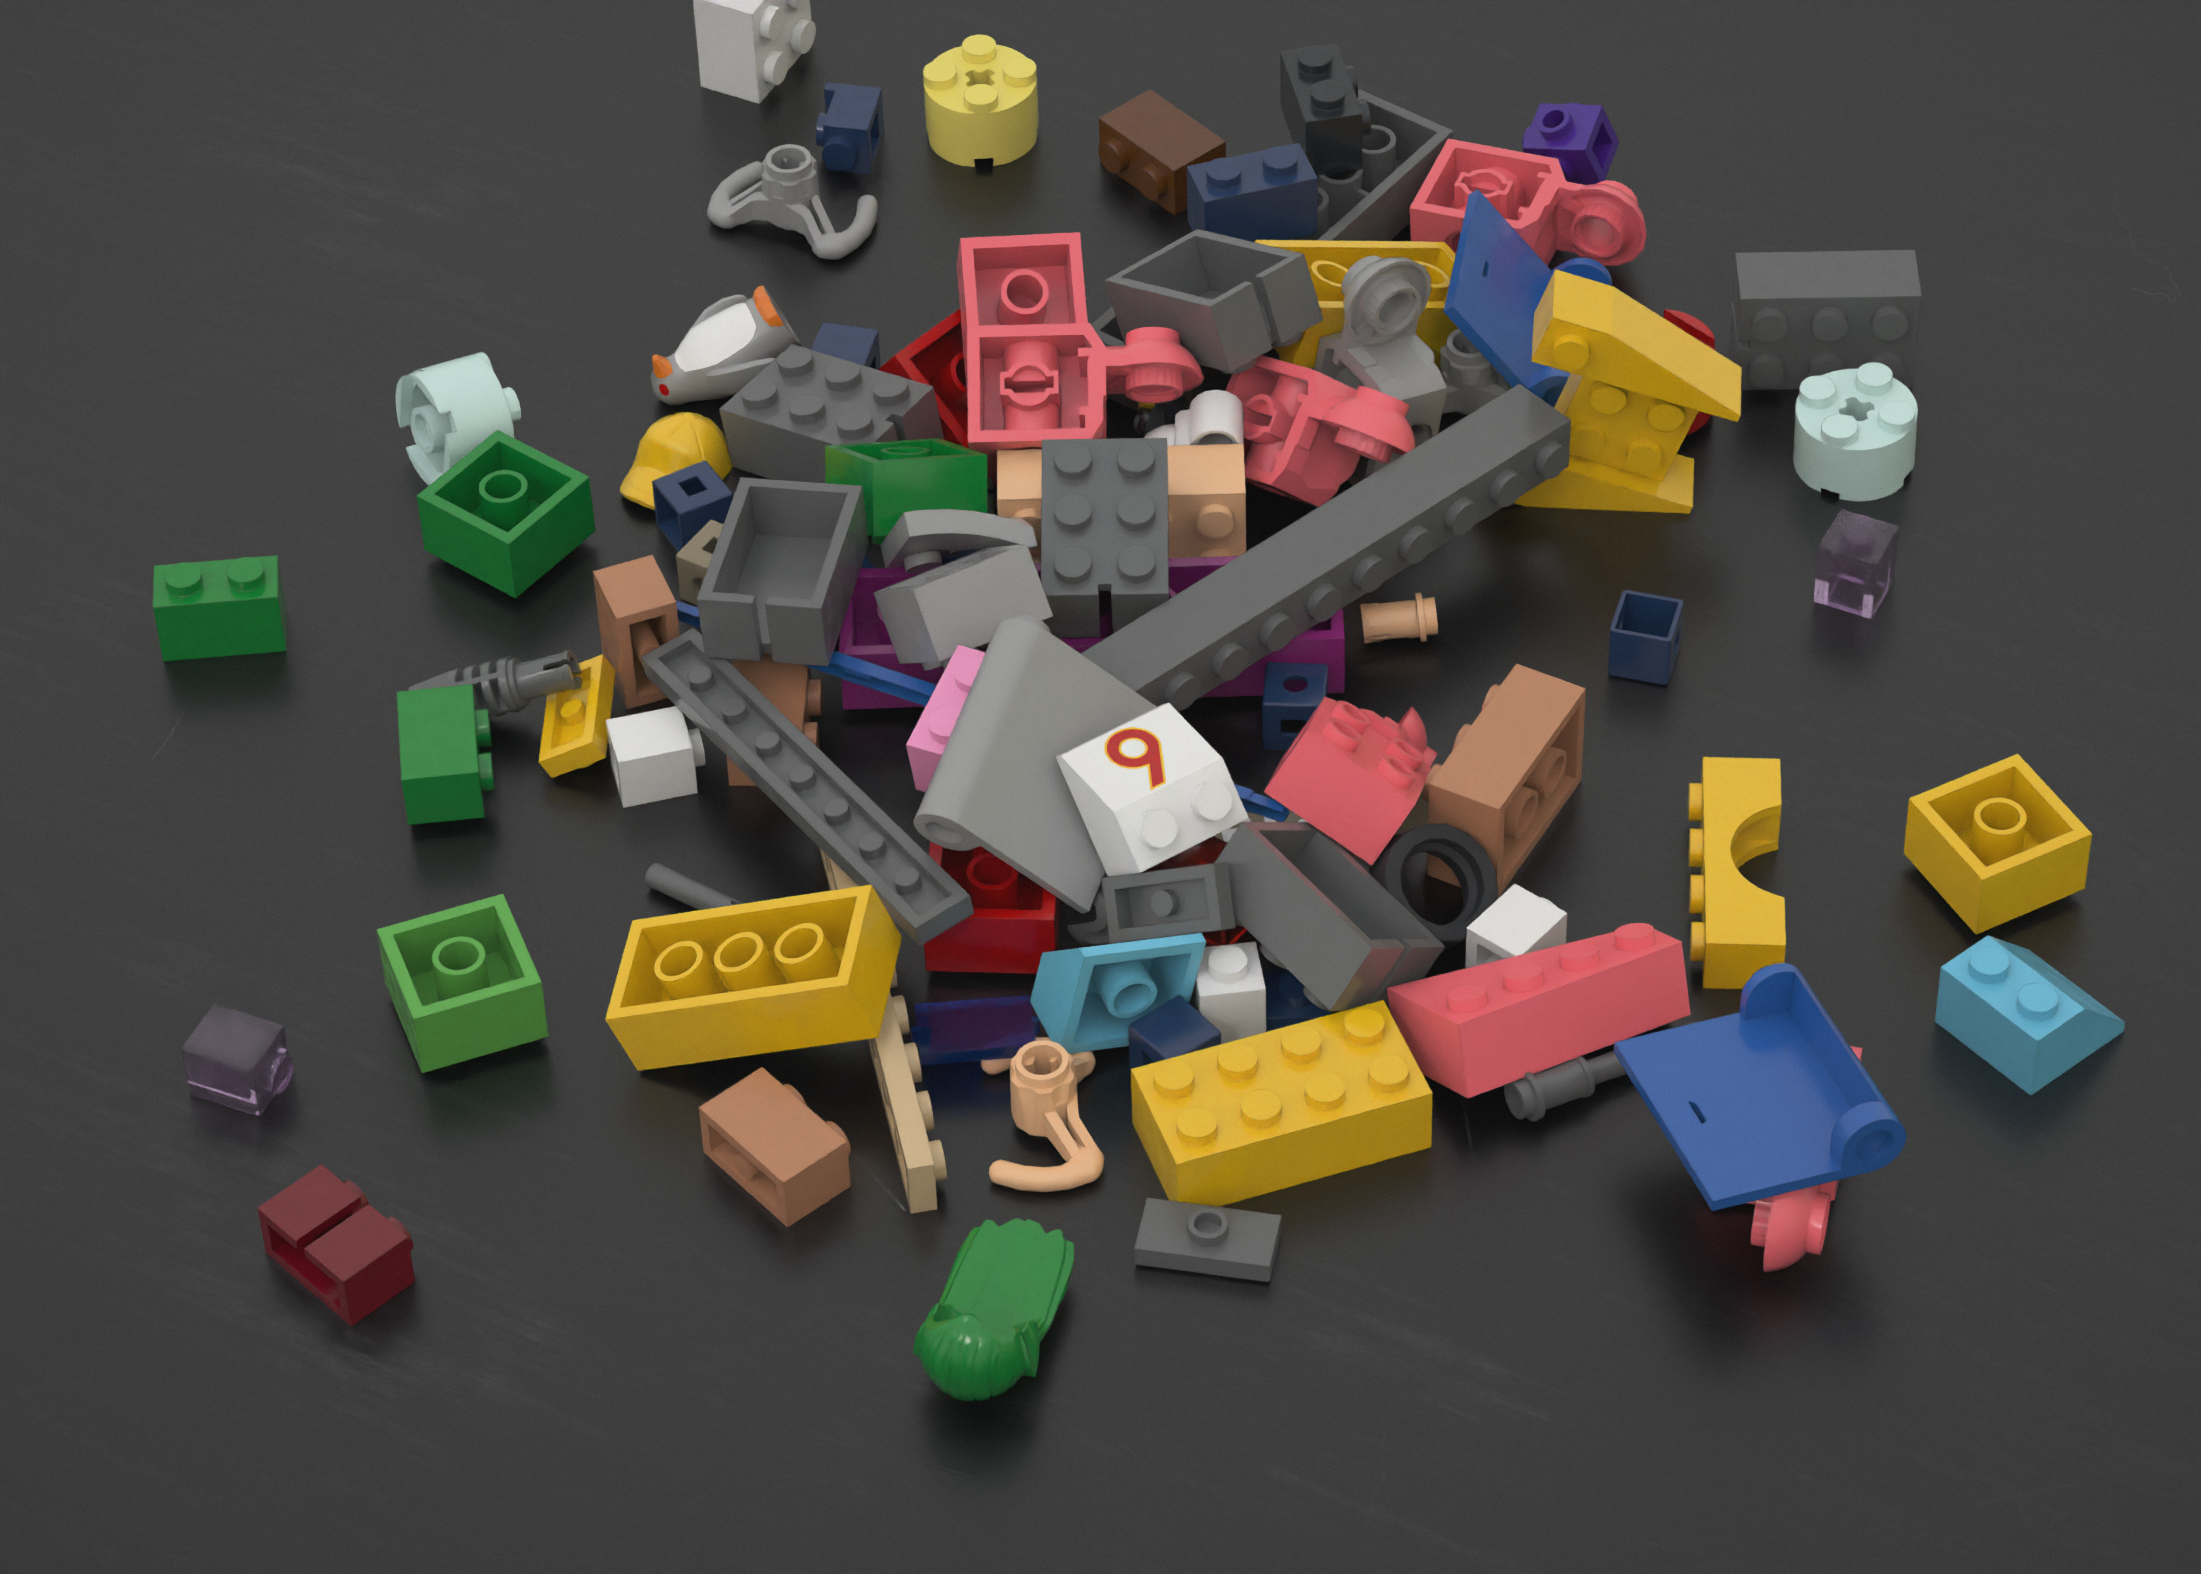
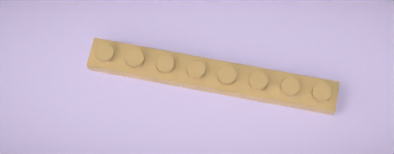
[819,847,947,1214]

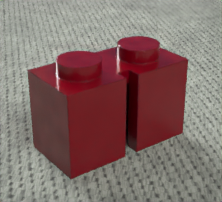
[257,1164,415,1326]

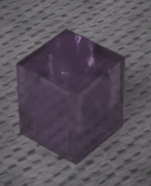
[1814,509,1899,619]
[181,1004,293,1116]

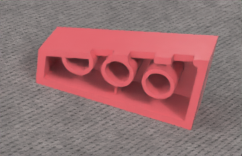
[1387,923,1691,1098]

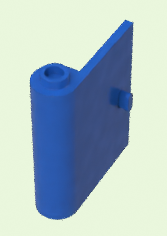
[1443,189,1612,408]
[1614,963,1907,1211]

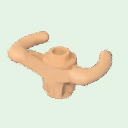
[981,1037,1104,1192]

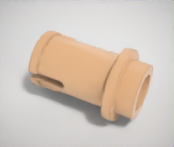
[1360,593,1438,644]

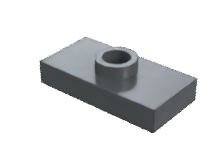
[1134,1198,1282,1282]

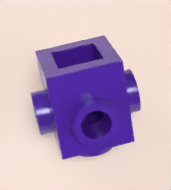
[1522,103,1620,185]

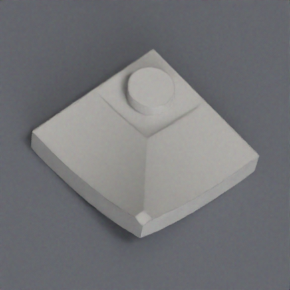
[880,509,1037,574]

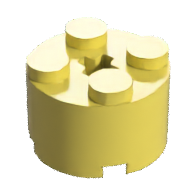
[923,34,1039,167]

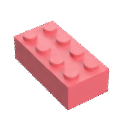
[957,232,1088,489]

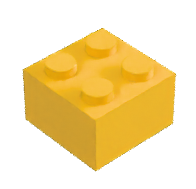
[1904,754,2092,935]

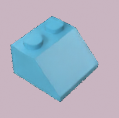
[1030,933,1206,1054]
[1935,935,2125,1096]

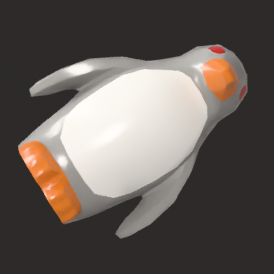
[651,285,802,405]

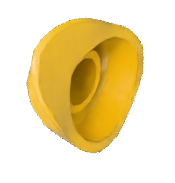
[619,412,732,510]

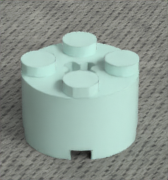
[396,352,521,485]
[1793,362,1918,501]

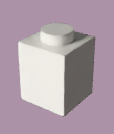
[606,706,706,808]
[1466,884,1567,968]
[1191,941,1266,1044]

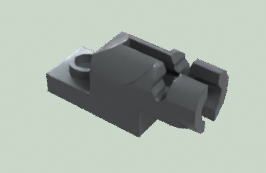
[1064,862,1236,946]

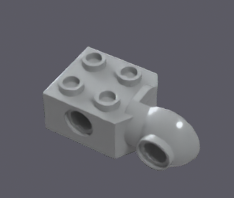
[1314,255,1447,486]

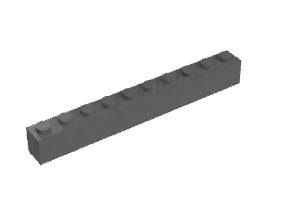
[1081,384,1571,711]

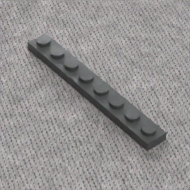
[641,627,974,946]

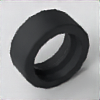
[1369,824,1498,953]

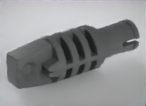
[409,649,582,718]

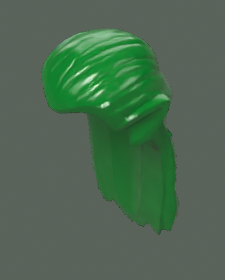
[913,1218,1074,1401]

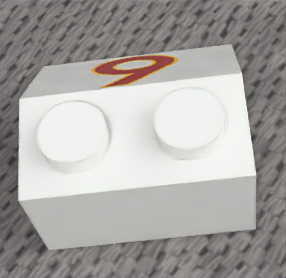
[1056,703,1248,877]

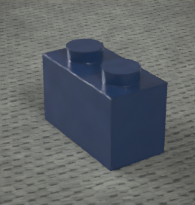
[1187,143,1318,242]

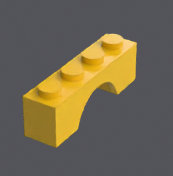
[1688,757,1786,989]

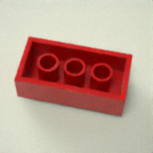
[924,841,1063,974]

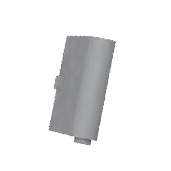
[914,615,1157,914]

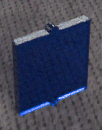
[910,995,1040,1066]

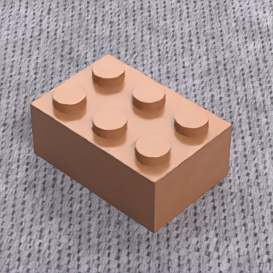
[1423,663,1586,899]

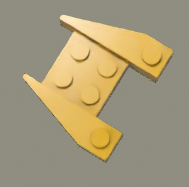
[1514,269,1742,514]

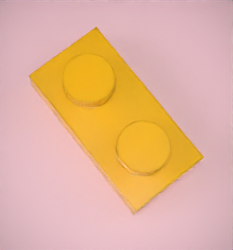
[539,654,616,778]

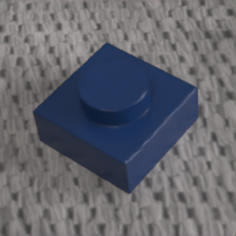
[1263,969,1331,1032]

